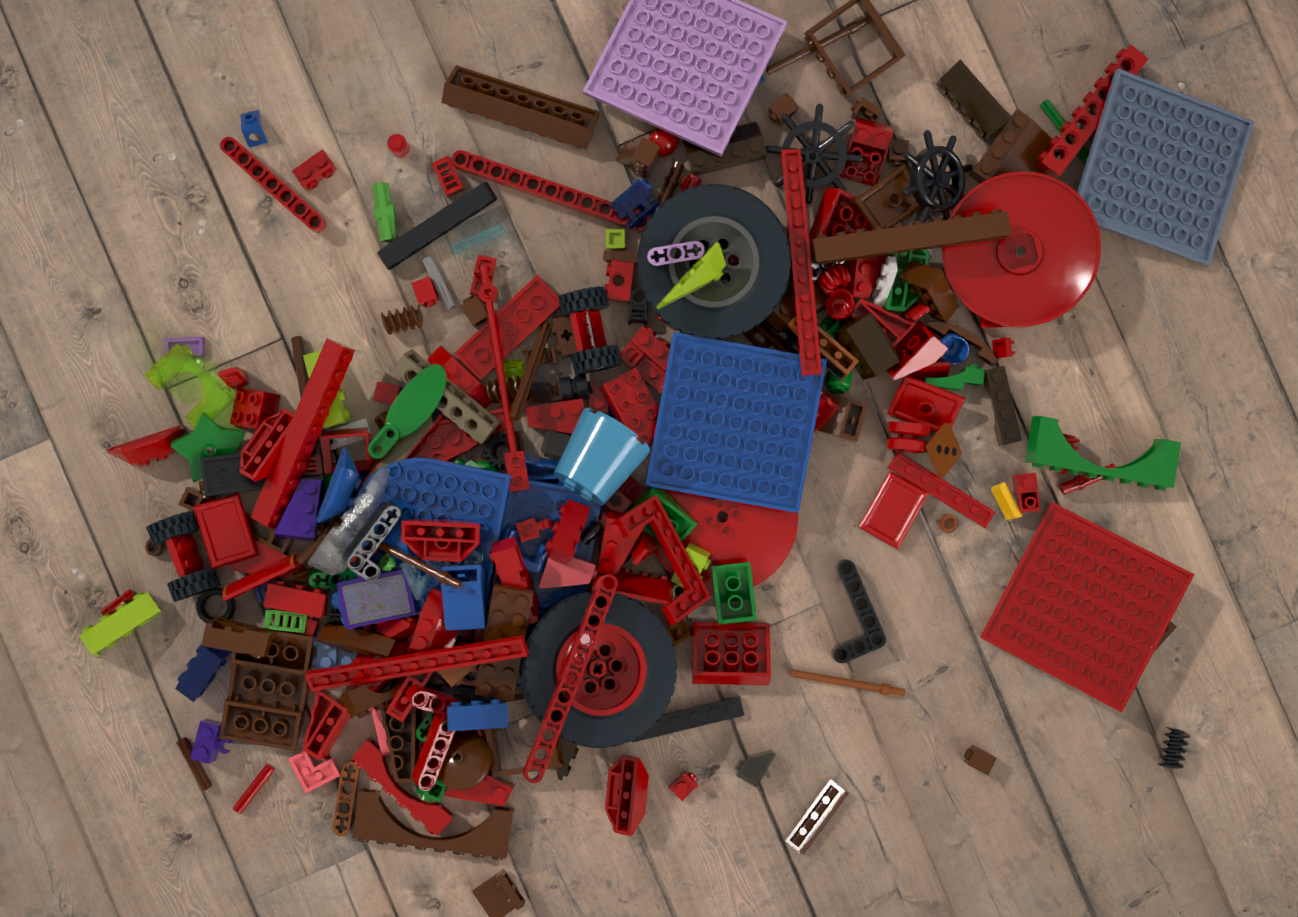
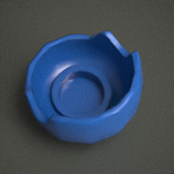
[941,334,969,365]

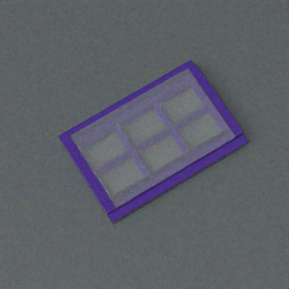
[337,568,417,629]

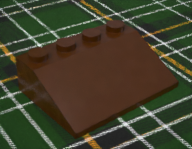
[969,109,1055,184]

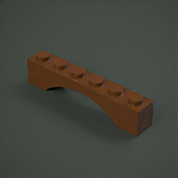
[178,487,295,554]

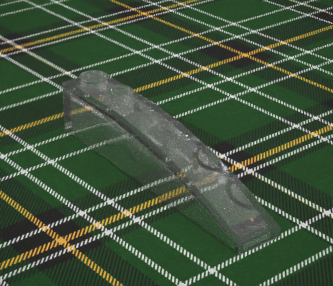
[307,466,390,575]

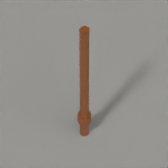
[790,669,905,696]

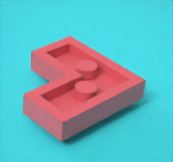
[288,751,341,794]

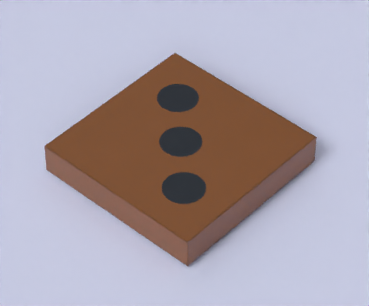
[925,423,962,477]

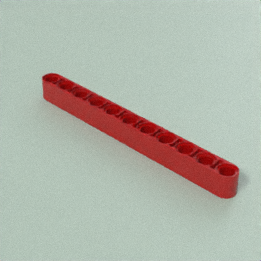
[452,150,649,233]
[523,574,618,784]

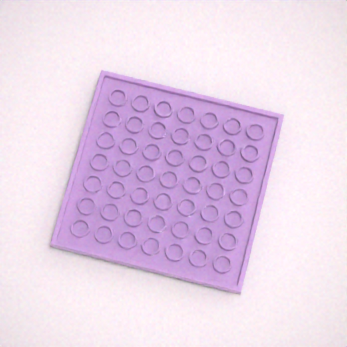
[583,0,788,157]

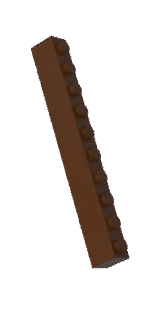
[811,209,1011,265]

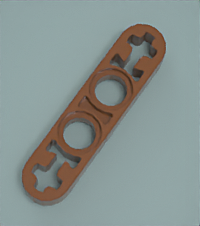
[332,760,360,836]

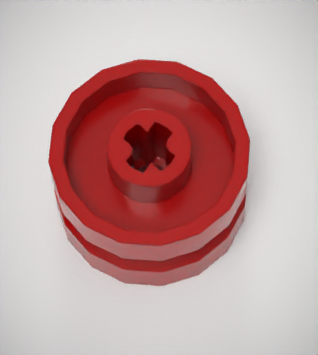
[886,421,931,454]

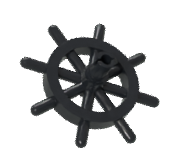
[765,104,864,204]
[902,130,973,223]

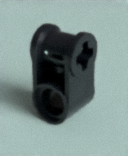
[628,288,648,326]

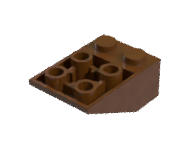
[817,394,868,442]

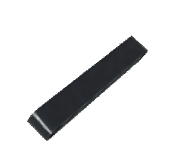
[377,182,498,270]

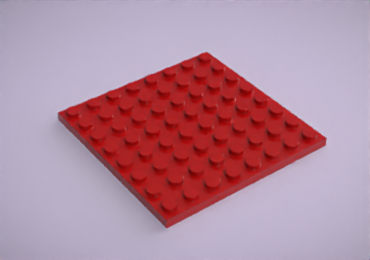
[980,502,1195,713]

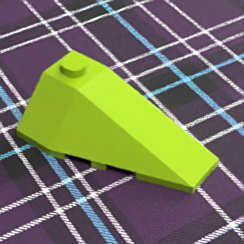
[656,242,726,309]

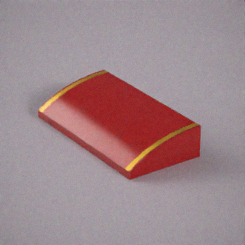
[222,552,304,601]

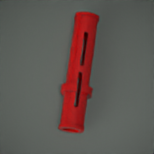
[1059,463,1116,495]

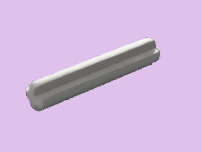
[422,256,456,309]

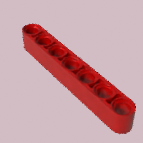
[220,137,326,233]

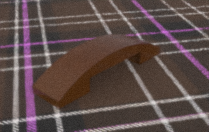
[926,322,997,365]

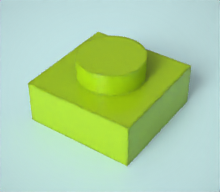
[606,229,625,250]

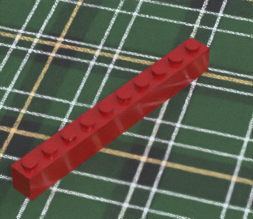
[251,338,355,528]

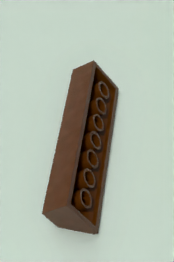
[441,65,600,150]

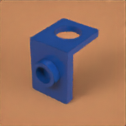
[240,110,267,147]

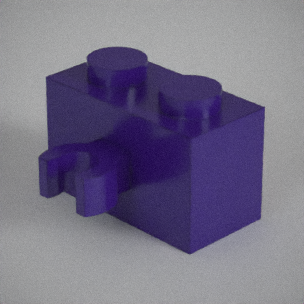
[190,719,233,764]

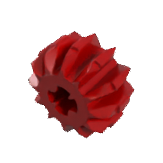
[817,264,851,295]

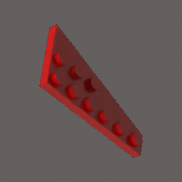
[409,408,506,462]

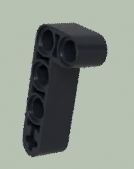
[343,500,401,581]

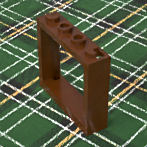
[804,0,906,97]
[483,693,564,778]

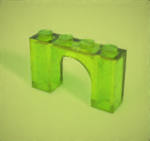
[144,343,235,428]

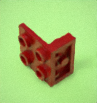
[230,387,281,429]

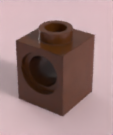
[768,92,799,126]
[461,296,488,328]
[964,745,997,775]

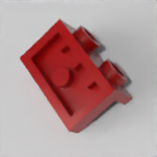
[292,149,337,191]

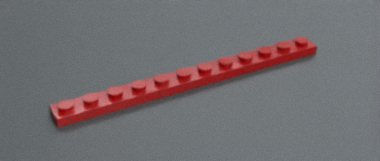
[781,149,822,376]
[305,635,529,692]

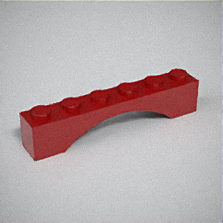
[351,737,455,836]

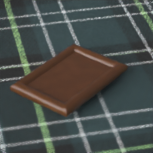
[853,164,921,229]

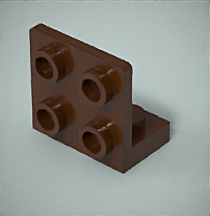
[473,869,526,917]

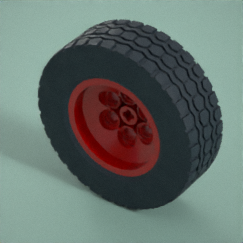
[519,592,677,748]

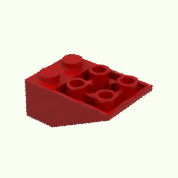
[840,117,893,186]

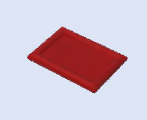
[887,375,966,433]
[858,471,929,550]
[193,493,258,569]

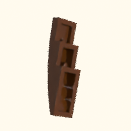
[316,623,396,658]

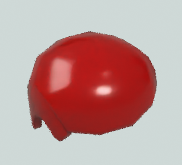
[647,129,678,157]
[825,288,855,320]

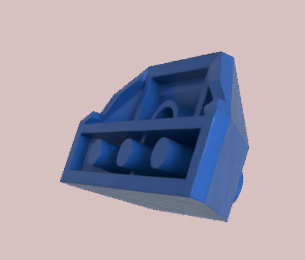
[315,448,362,524]

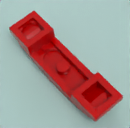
[620,342,666,395]

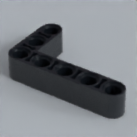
[831,559,886,664]

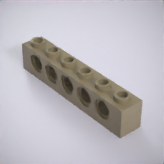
[392,349,501,445]

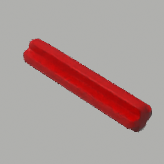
[233,764,275,814]

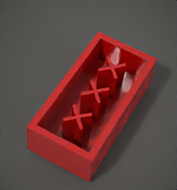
[599,368,659,448]

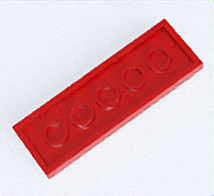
[454,275,560,381]

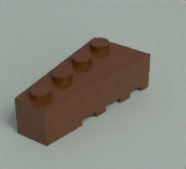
[381,702,422,783]

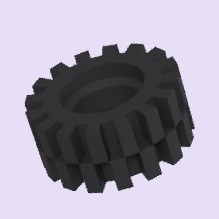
[483,434,519,469]

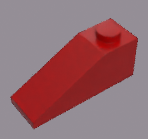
[631,530,661,565]
[385,672,433,723]

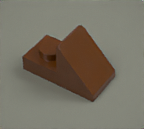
[666,618,693,647]

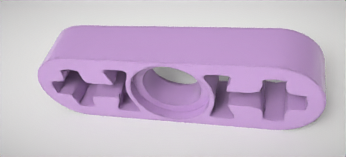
[647,241,704,266]

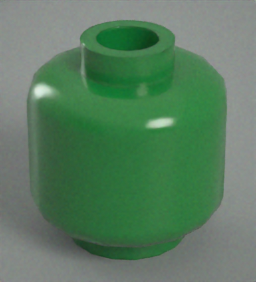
[826,370,853,394]

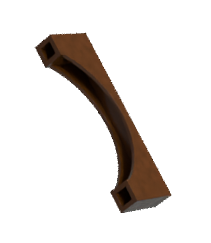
[352,788,514,861]

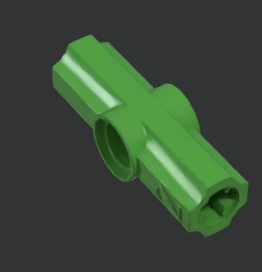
[372,182,398,242]

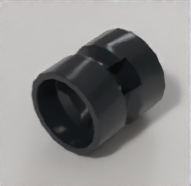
[559,373,590,401]

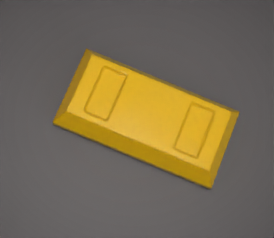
[991,482,1022,521]

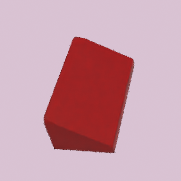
[909,362,950,380]

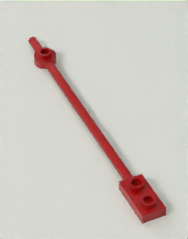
[478,265,530,493]

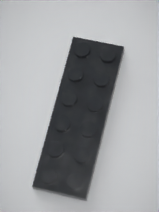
[200,447,323,497]

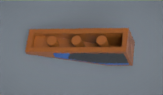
[787,315,859,380]

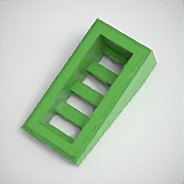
[263,608,307,633]

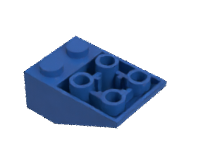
[441,565,486,631]

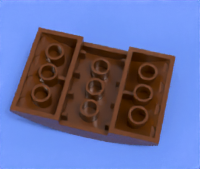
[219,629,314,751]

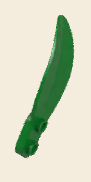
[368,364,447,459]

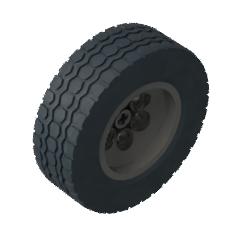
[637,184,791,339]

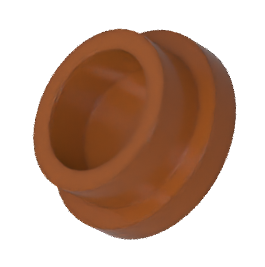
[939,514,958,533]

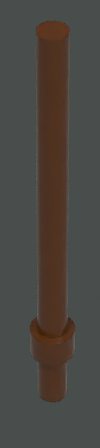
[766,17,870,75]
[366,540,462,589]

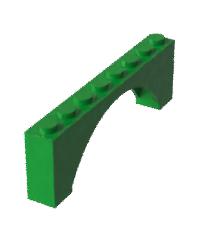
[1025,416,1181,491]

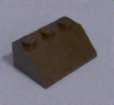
[833,312,902,380]

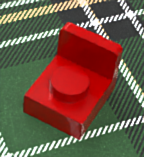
[669,770,699,801]

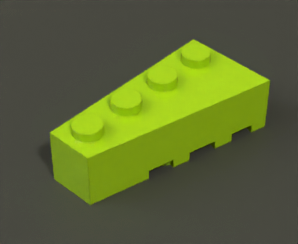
[303,350,352,430]
[79,591,162,657]

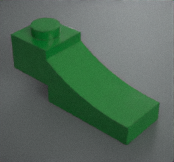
[923,364,985,391]

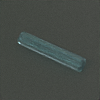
[450,224,505,254]

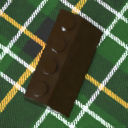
[936,59,1011,141]
[683,122,767,176]

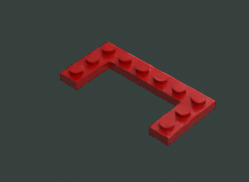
[615,495,711,625]

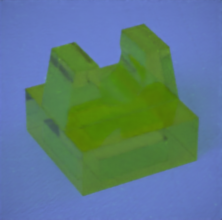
[503,359,523,380]

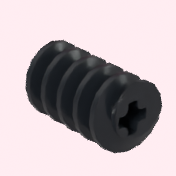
[1158,727,1191,770]

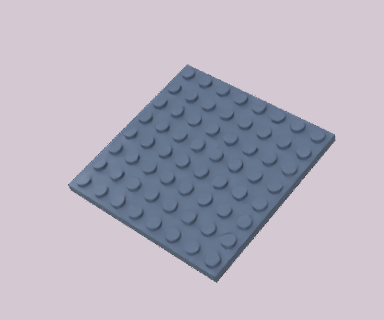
[1077,69,1255,266]

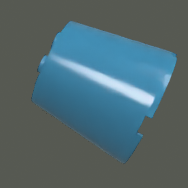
[554,408,650,506]

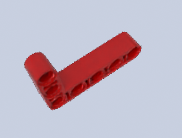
[405,685,460,791]

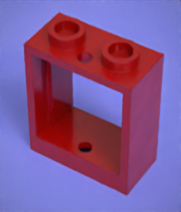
[321,427,375,474]

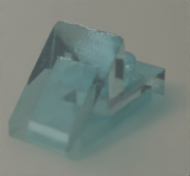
[400,562,433,601]

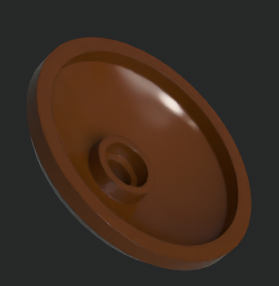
[438,732,491,790]

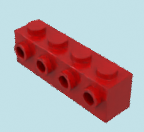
[630,326,670,373]

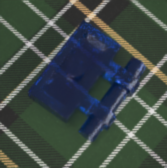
[609,180,660,230]

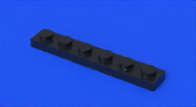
[632,696,744,743]

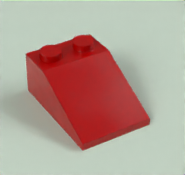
[886,320,948,380]

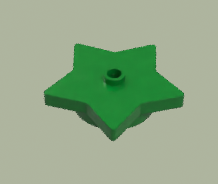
[171,412,246,482]

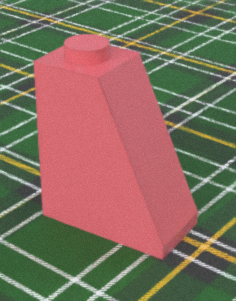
[538,556,598,589]

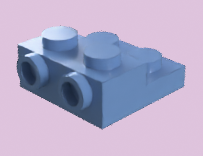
[313,632,358,670]

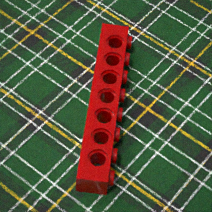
[1036,45,1149,179]

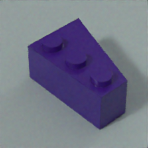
[274,478,324,541]

